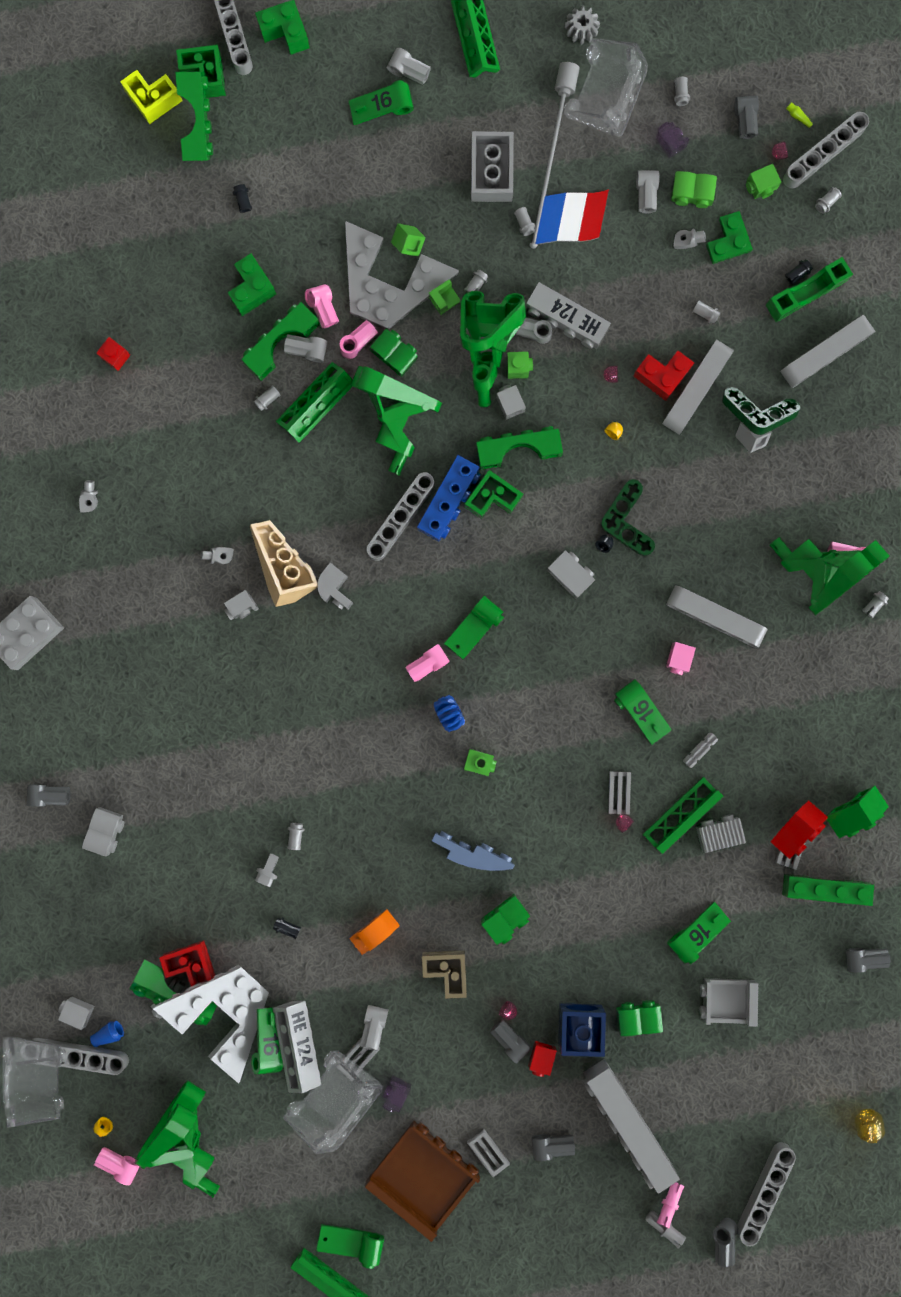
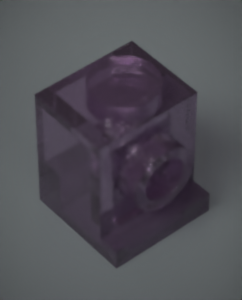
[656,122,689,158]
[382,1075,411,1112]

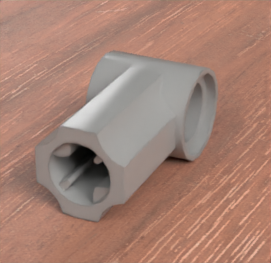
[387,48,431,85]
[636,170,659,213]
[516,318,552,344]
[284,334,328,363]
[360,1005,389,1051]

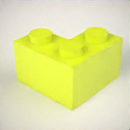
[120,70,182,124]

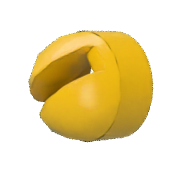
[605,422,623,440]
[93,1117,113,1137]

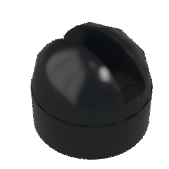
[595,535,614,553]

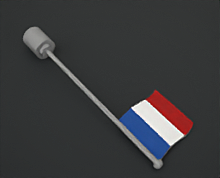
[530,62,609,249]

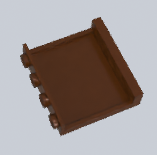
[365,1121,480,1242]

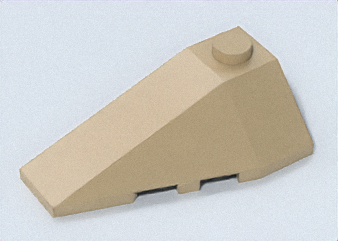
[250,520,318,607]

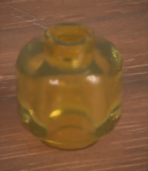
[855,1109,885,1143]

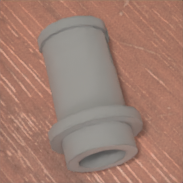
[674,76,690,106]
[815,187,842,214]
[514,207,535,236]
[464,269,488,293]
[693,300,720,324]
[253,385,281,411]
[862,591,889,618]
[287,823,305,850]

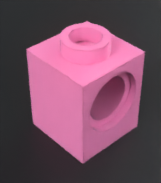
[666,642,696,675]

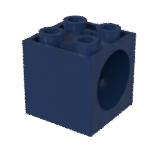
[558,1003,606,1057]

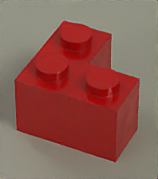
[633,351,694,401]
[770,800,828,859]
[159,940,215,986]

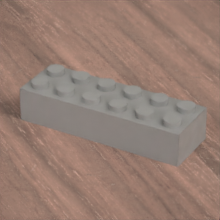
[583,1059,680,1194]

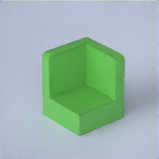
[391,224,426,256]
[429,279,460,315]

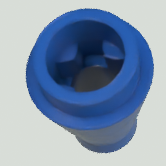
[90,1021,124,1047]

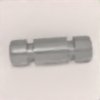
[683,733,718,768]

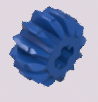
[434,695,465,732]

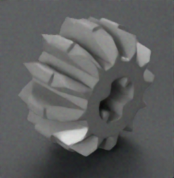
[565,6,600,45]

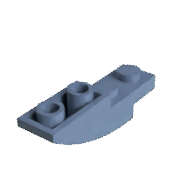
[432,831,515,871]

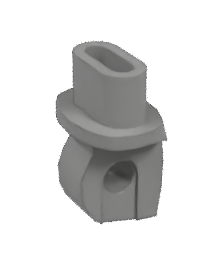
[674,229,706,249]
[79,480,98,512]
[200,547,234,564]
[255,854,279,887]

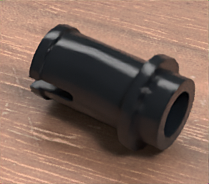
[232,184,252,213]
[785,259,813,285]
[273,917,301,940]

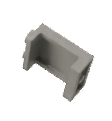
[699,978,758,1027]

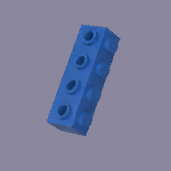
[417,455,481,542]

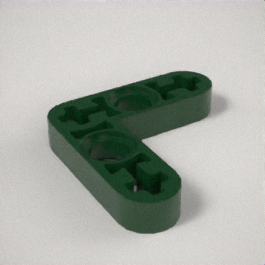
[722,387,800,435]
[601,479,655,556]

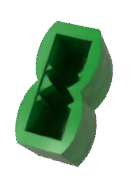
[370,329,418,377]
[616,1000,663,1036]

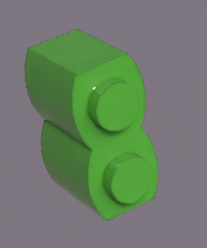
[671,171,717,208]

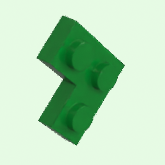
[706,211,753,264]

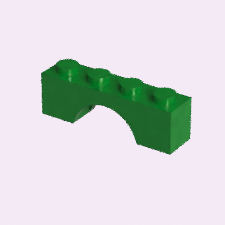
[175,71,213,161]
[766,257,853,322]
[241,302,320,381]
[476,426,563,470]
[782,874,874,906]
[129,960,217,1026]

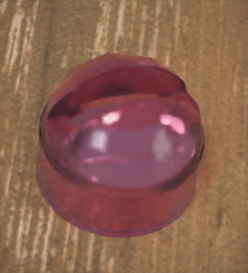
[772,141,788,160]
[603,366,618,383]
[616,814,634,833]
[499,1001,517,1020]

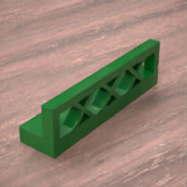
[451,0,500,78]
[276,362,353,443]
[643,777,723,854]
[290,1248,369,1297]

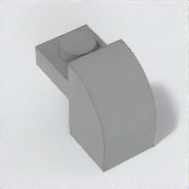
[318,563,353,610]

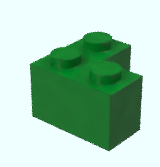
[255,0,310,55]
[176,45,226,98]
[228,253,277,316]
[465,470,523,519]
[827,786,889,838]
[481,894,530,945]

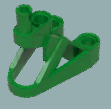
[460,291,526,407]
[350,366,442,476]
[769,537,890,616]
[134,1080,220,1198]

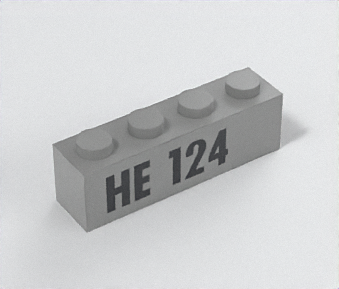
[526,282,611,349]
[273,1001,321,1093]

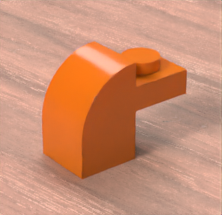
[349,909,400,955]

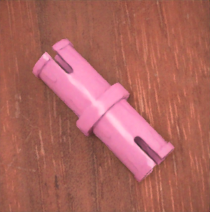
[656,1182,684,1228]

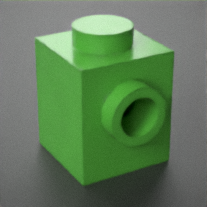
[746,164,781,199]
[507,352,533,379]
[464,749,497,776]

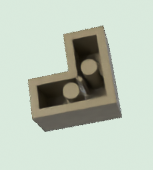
[422,950,467,999]

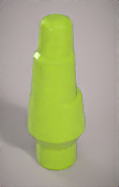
[786,102,813,128]

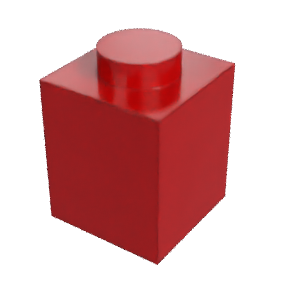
[96,337,130,371]
[528,1041,557,1077]

